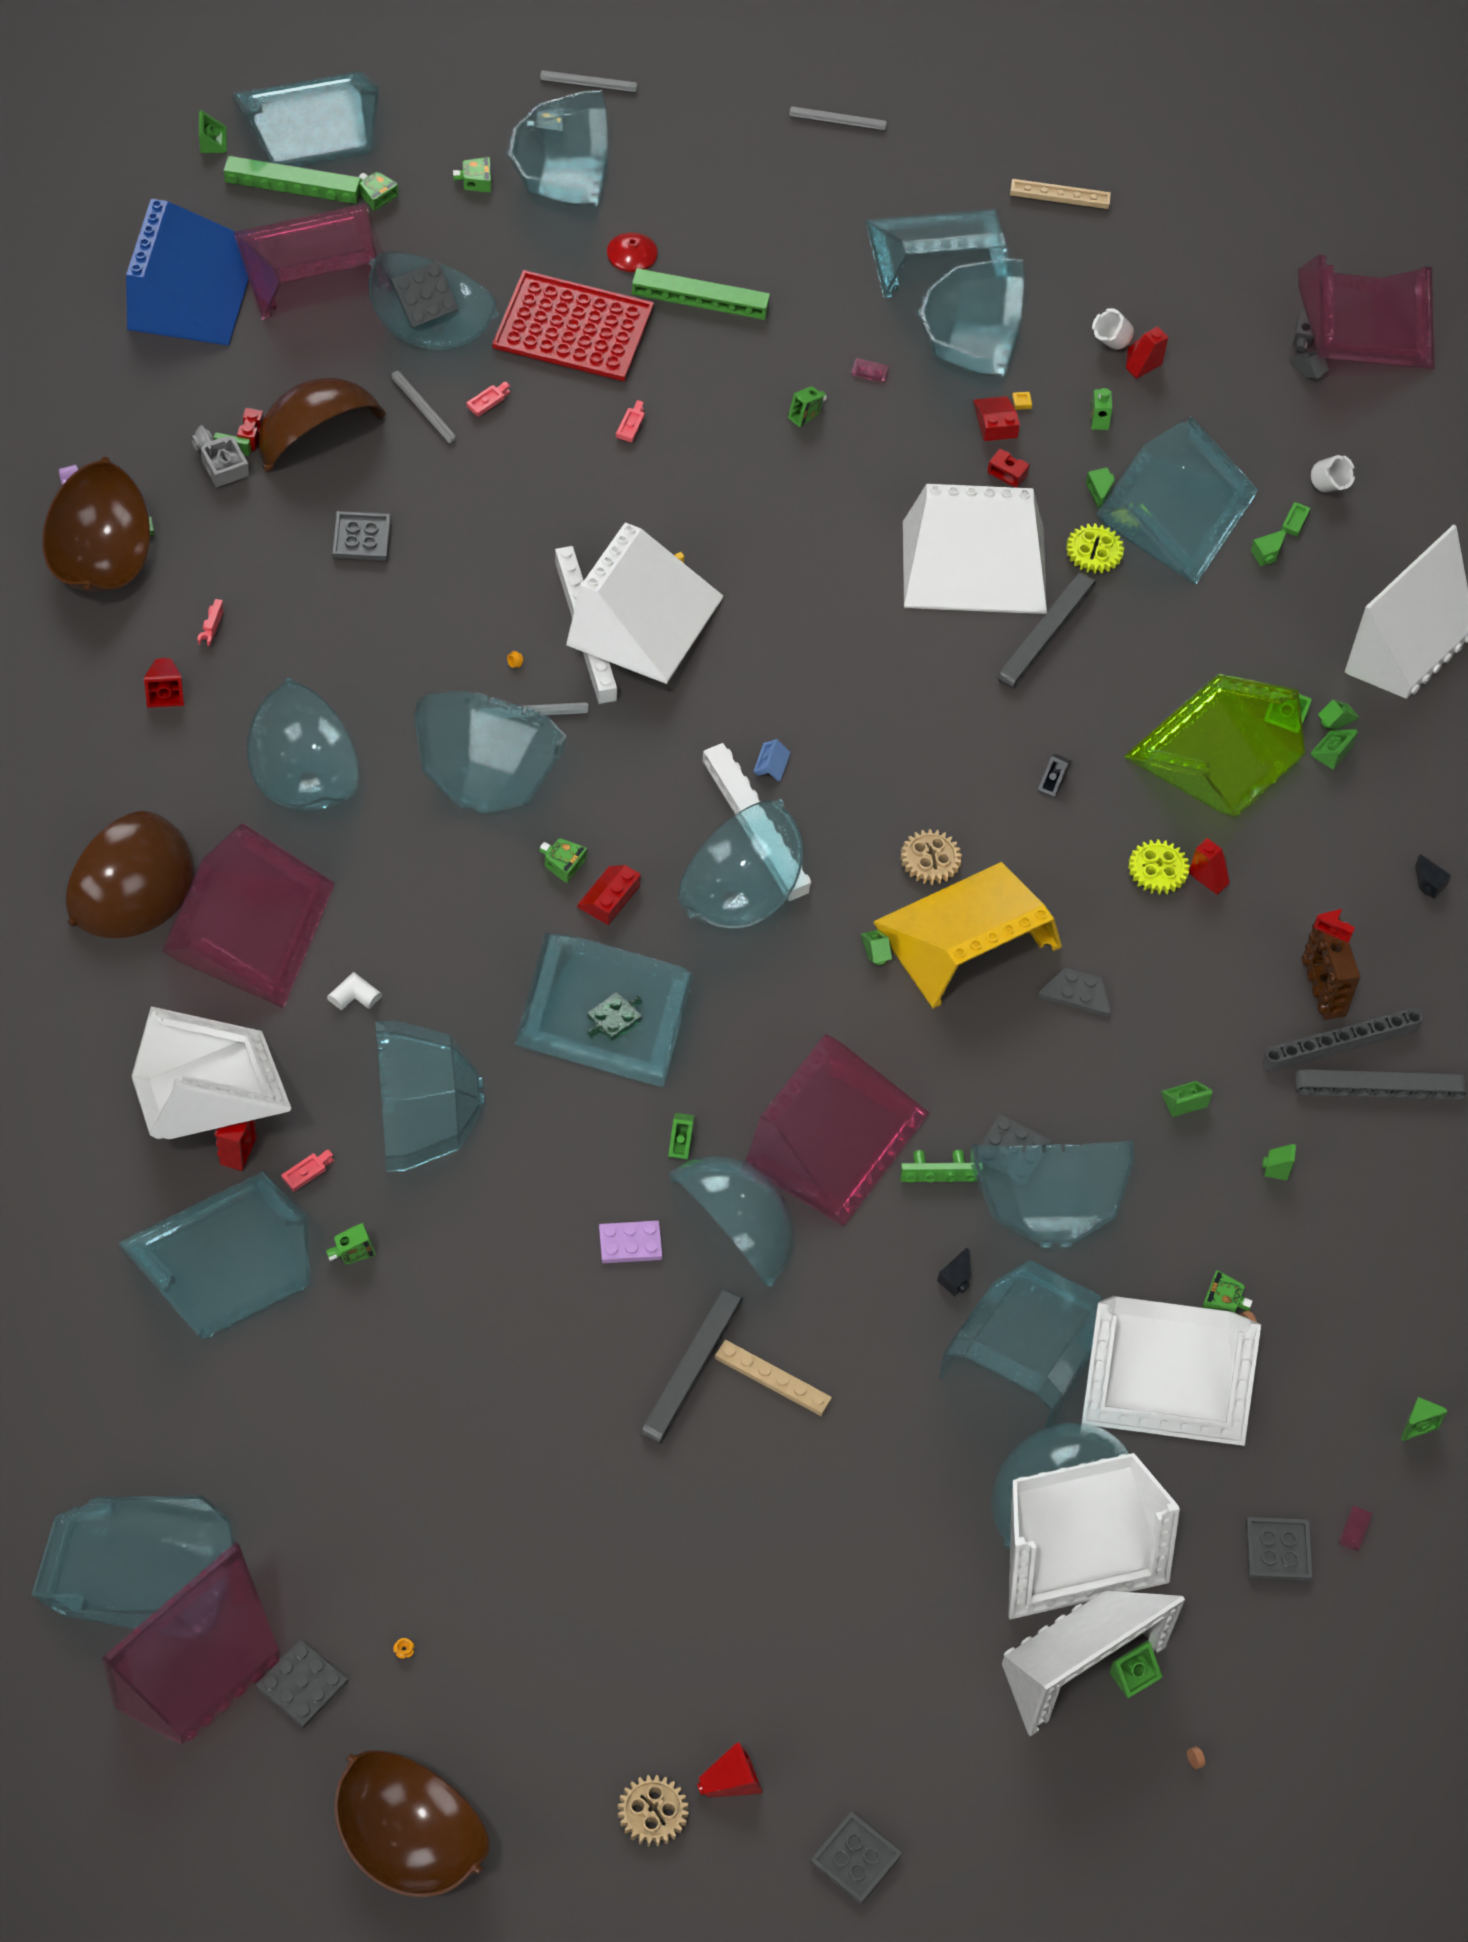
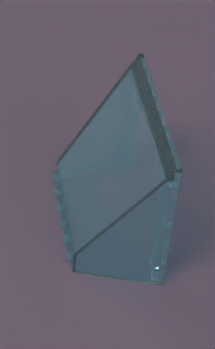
[232,71,379,166]
[865,209,1016,297]
[1096,415,1258,584]
[515,932,695,1087]
[119,1172,310,1339]

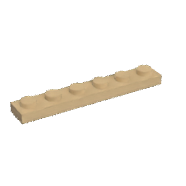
[1010,179,1111,209]
[715,1340,832,1416]

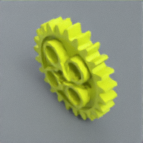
[1066,523,1124,574]
[1128,839,1190,895]

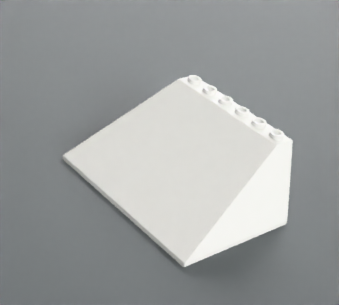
[903,484,1047,614]
[566,523,723,684]
[1345,524,1468,699]
[132,1006,291,1139]
[1081,1296,1261,1446]
[1008,1453,1180,1619]
[1002,1591,1185,1736]

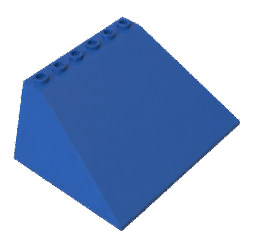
[126,199,260,346]

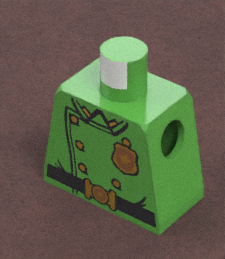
[453,157,491,192]
[359,172,398,211]
[788,386,827,427]
[1090,388,1112,430]
[539,838,587,884]
[326,1223,376,1264]
[1202,1270,1253,1312]

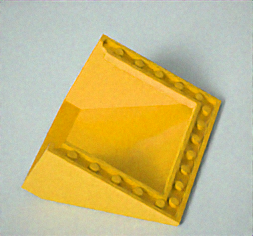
[874,862,1062,1009]

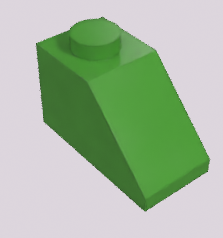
[1086,467,1115,509]
[1251,530,1286,566]
[1318,699,1359,730]
[861,930,892,965]
[668,1113,695,1159]
[1262,1144,1296,1180]

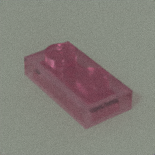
[851,358,889,383]
[1338,1505,1373,1552]

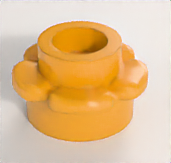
[507,651,523,668]
[393,1638,414,1659]

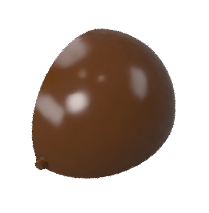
[259,378,386,472]
[42,457,150,592]
[66,811,194,938]
[334,1750,490,1897]

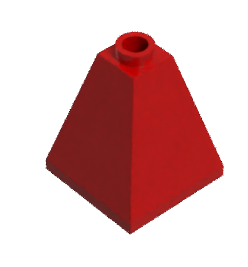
[144,657,184,708]
[697,1742,763,1798]

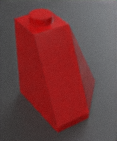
[1126,326,1169,379]
[1189,838,1230,895]

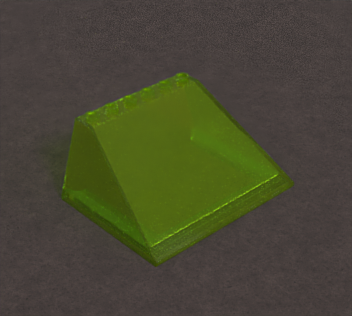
[1124,674,1305,817]

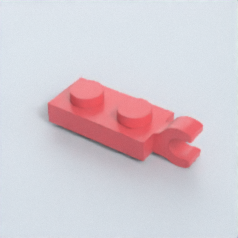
[466,381,511,417]
[616,400,645,443]
[197,599,224,646]
[281,1149,334,1192]

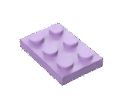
[599,1221,662,1263]

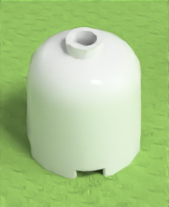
[1092,309,1134,350]
[1311,455,1355,493]

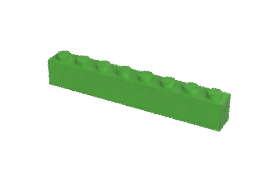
[224,156,360,204]
[632,268,770,320]

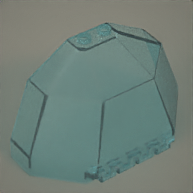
[507,90,608,207]
[918,258,1025,377]
[414,691,567,813]
[375,1020,484,1172]
[970,1140,1134,1248]

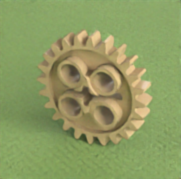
[900,829,962,885]
[618,1775,689,1847]

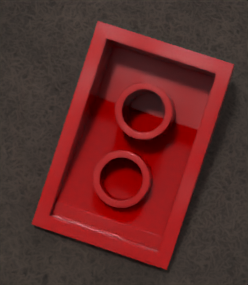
[973,396,1020,441]

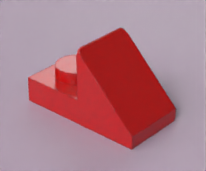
[1313,909,1355,943]

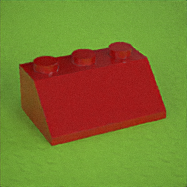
[577,865,641,926]
[214,1120,257,1171]

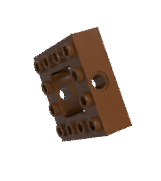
[1301,916,1361,1020]

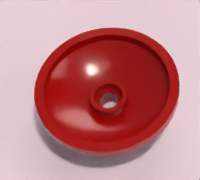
[607,232,658,272]

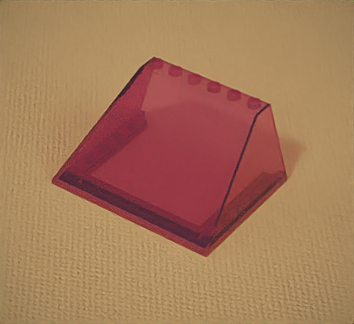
[234,203,394,320]
[1298,255,1434,369]
[162,823,335,1008]
[745,1033,929,1227]
[102,1542,280,1744]

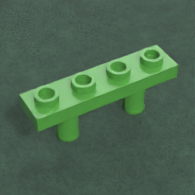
[900,1150,981,1182]

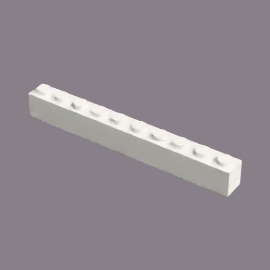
[555,546,617,704]
[703,743,811,901]

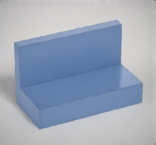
[753,739,791,782]

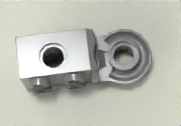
[191,425,249,488]

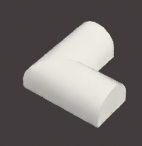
[327,972,382,1011]

